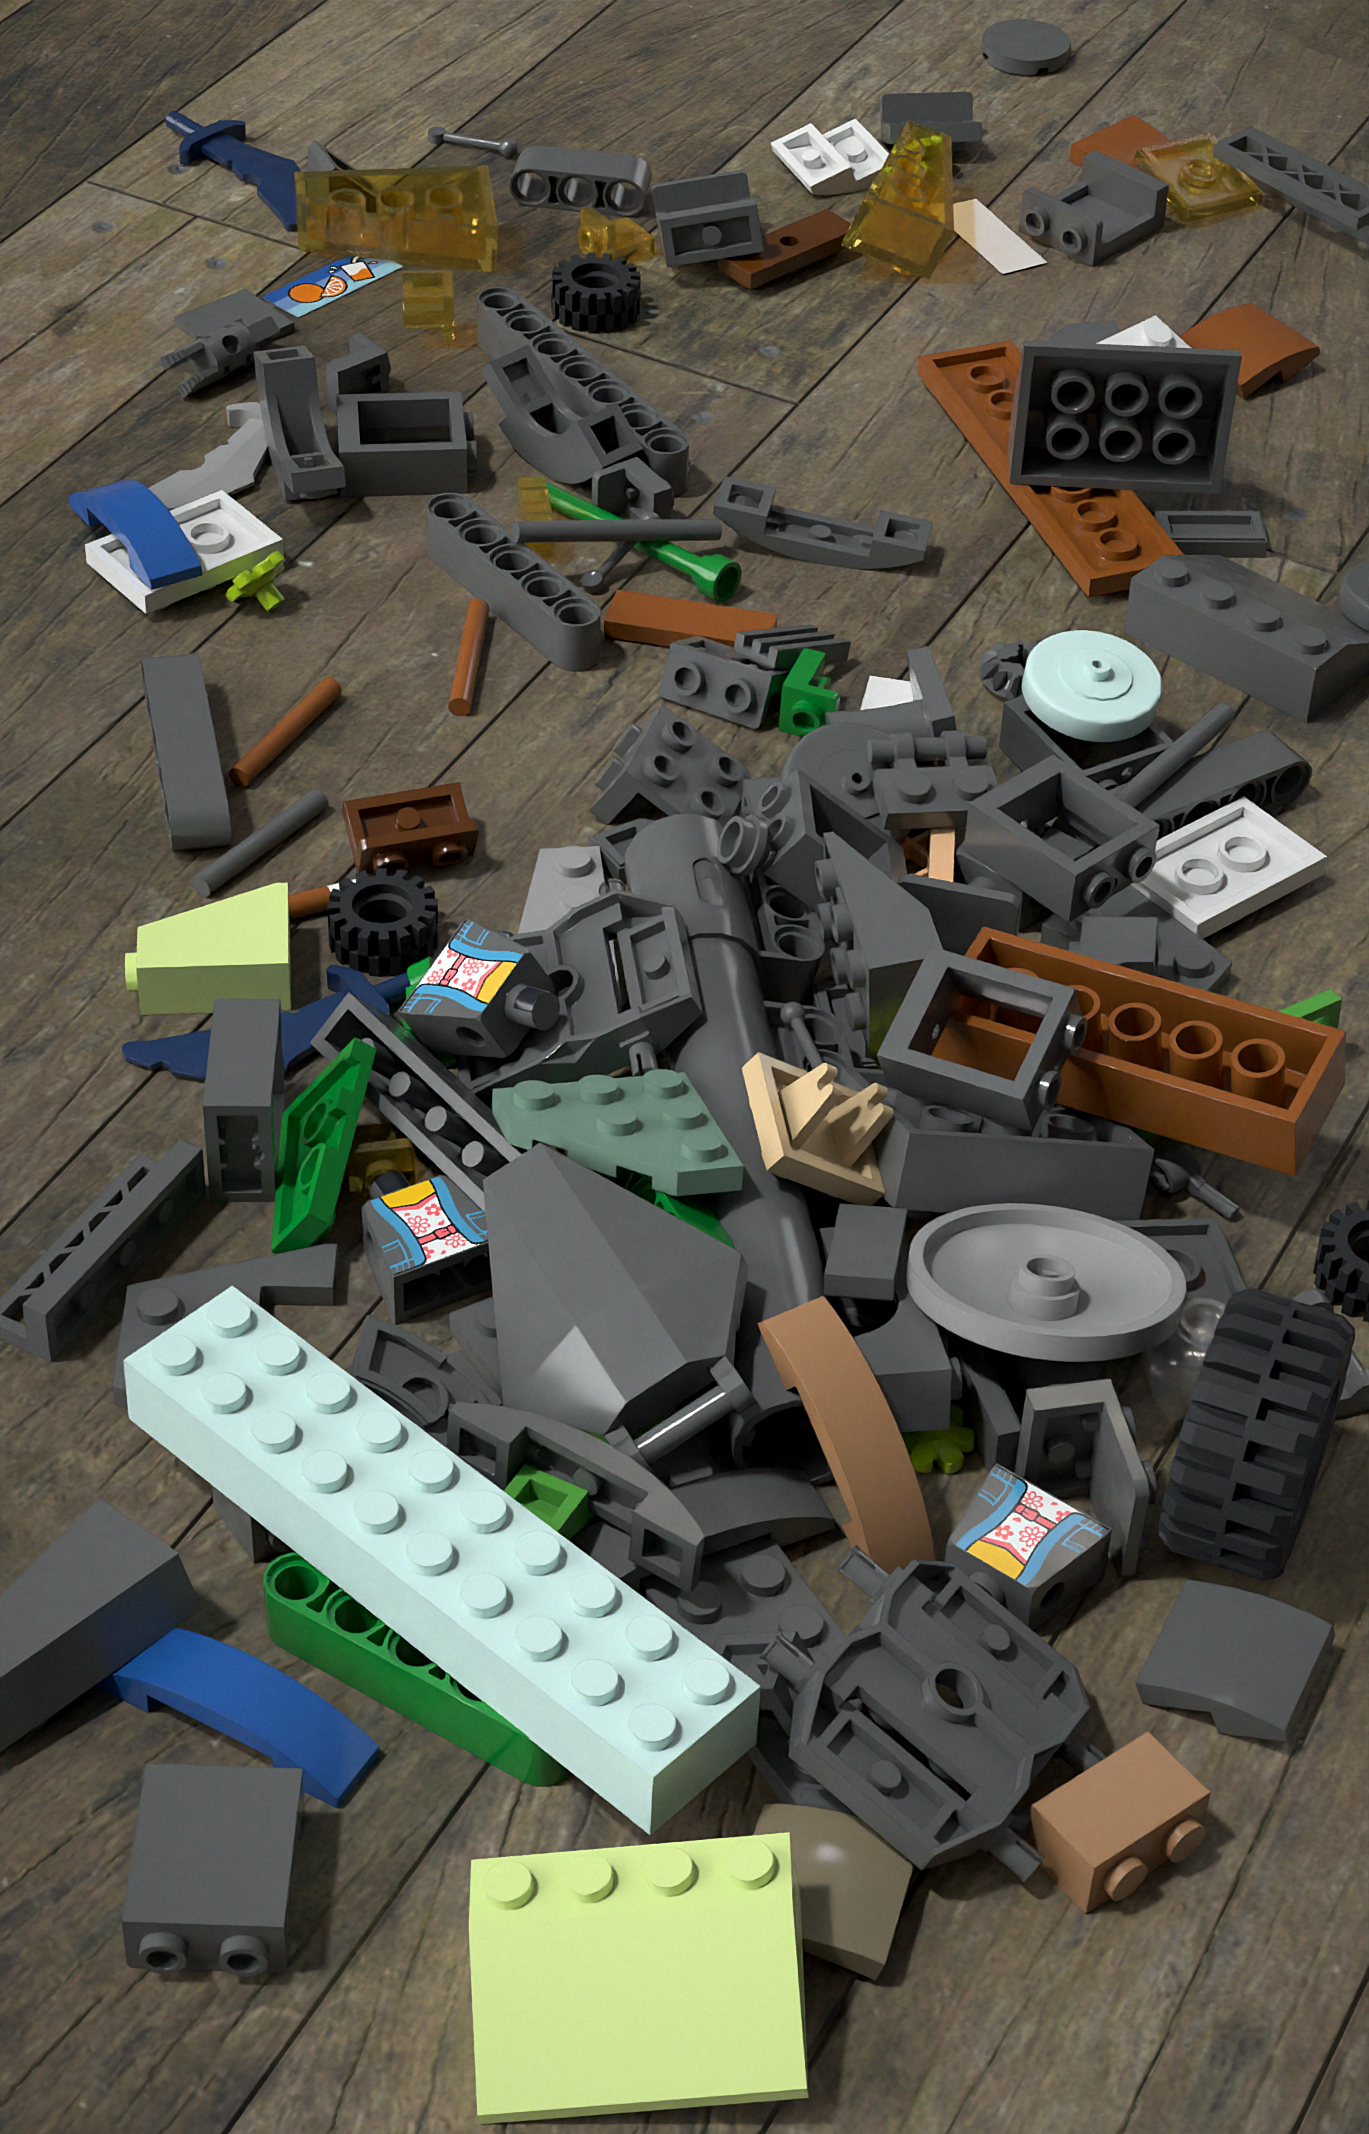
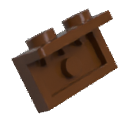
[342,782,479,876]

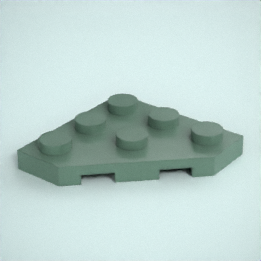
[492,1069,744,1196]

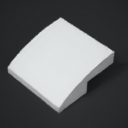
[771,119,900,195]

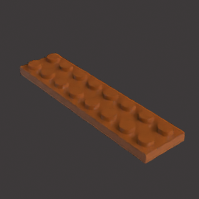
[917,340,1184,597]

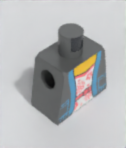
[398,919,560,1058]
[362,1171,492,1325]
[945,1464,1112,1632]

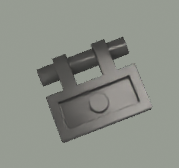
[867,730,998,830]

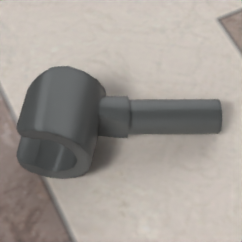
[1150,1149,1240,1220]

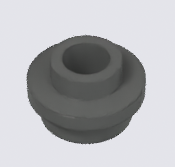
[717,815,771,877]

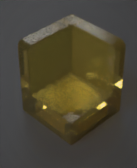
[402,270,454,348]

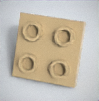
[742,1052,894,1206]

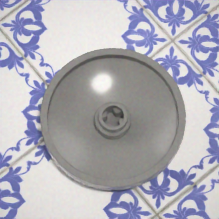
[906,1203,1186,1362]

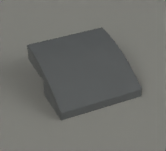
[1135,1579,1336,1742]

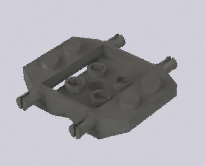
[455,879,703,1110]
[759,1545,1107,1882]

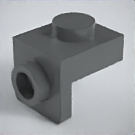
[592,457,674,520]

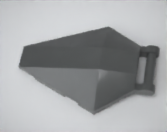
[483,1143,757,1473]

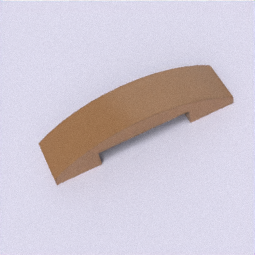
[757,1296,936,1575]

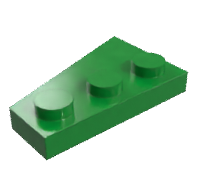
[271,1037,377,1254]

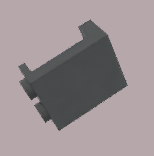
[1019,150,1169,267]
[652,170,764,267]
[121,1763,305,1977]

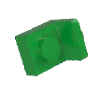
[778,648,840,737]

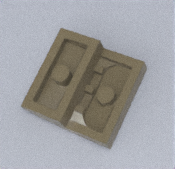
[752,1803,914,1980]

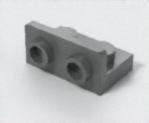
[659,636,792,729]

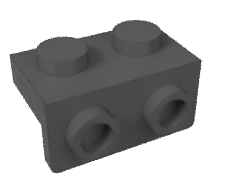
[880,92,982,152]

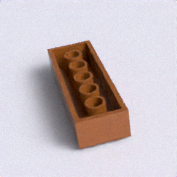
[932,926,1346,1176]

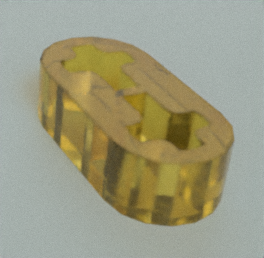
[516,476,554,555]

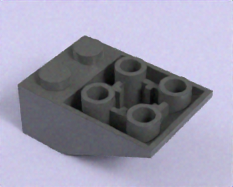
[815,832,943,1055]

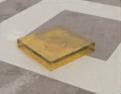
[1132,132,1262,223]

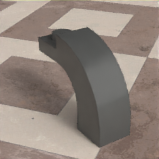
[254,345,346,501]
[481,345,643,484]

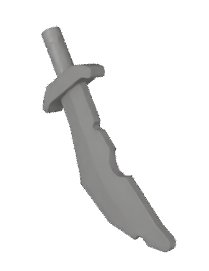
[148,402,269,511]

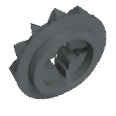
[979,637,1040,700]

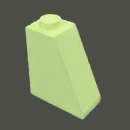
[125,883,291,1015]

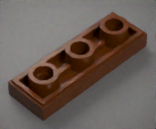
[718,209,859,290]

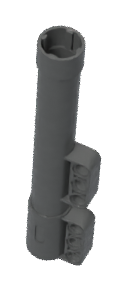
[624,814,854,1486]

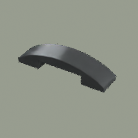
[713,476,933,569]
[447,1402,705,1594]
[569,1467,835,1593]

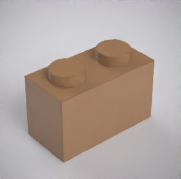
[1026,1731,1211,1914]

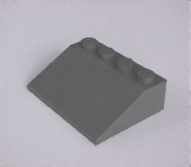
[1007,340,1242,494]
[1124,555,1369,723]
[839,1067,1155,1221]

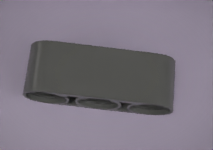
[509,145,652,217]

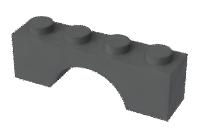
[819,1227,962,1433]

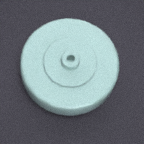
[1022,630,1163,742]

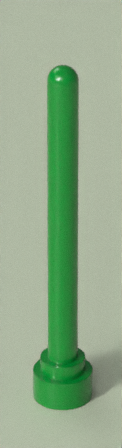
[534,482,742,603]

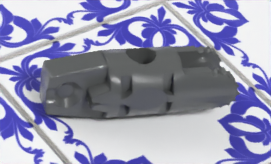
[159,315,281,398]

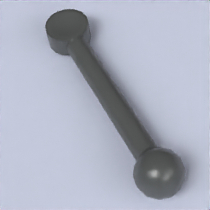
[428,127,518,157]
[581,511,660,594]
[780,1002,842,1085]

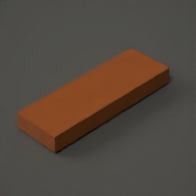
[604,590,778,647]

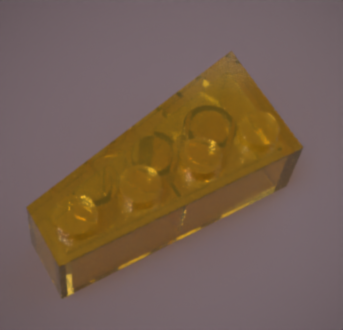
[841,120,954,279]
[294,165,498,273]

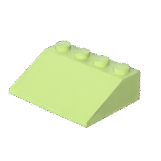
[469,1832,809,2124]

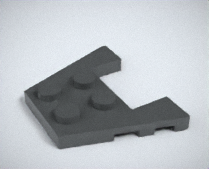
[112,1244,338,1409]

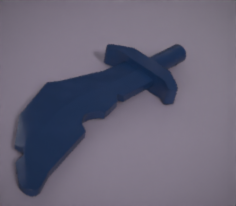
[165,111,309,230]
[122,965,411,1080]

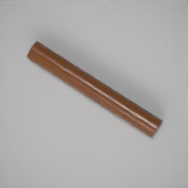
[448,599,490,716]
[229,677,342,788]

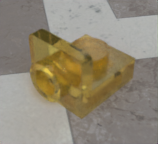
[577,206,655,264]
[345,1123,416,1201]

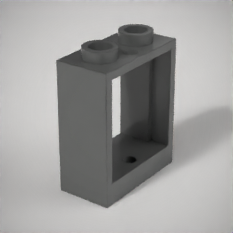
[336,391,477,497]
[999,696,1174,791]
[964,755,1159,922]
[757,767,907,911]
[877,946,1087,1132]
[203,998,286,1202]

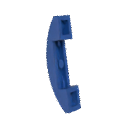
[68,479,203,590]
[94,1628,380,1809]

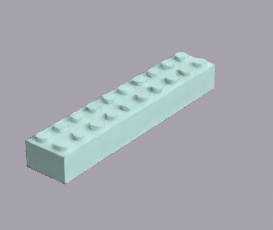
[123,1286,761,1835]

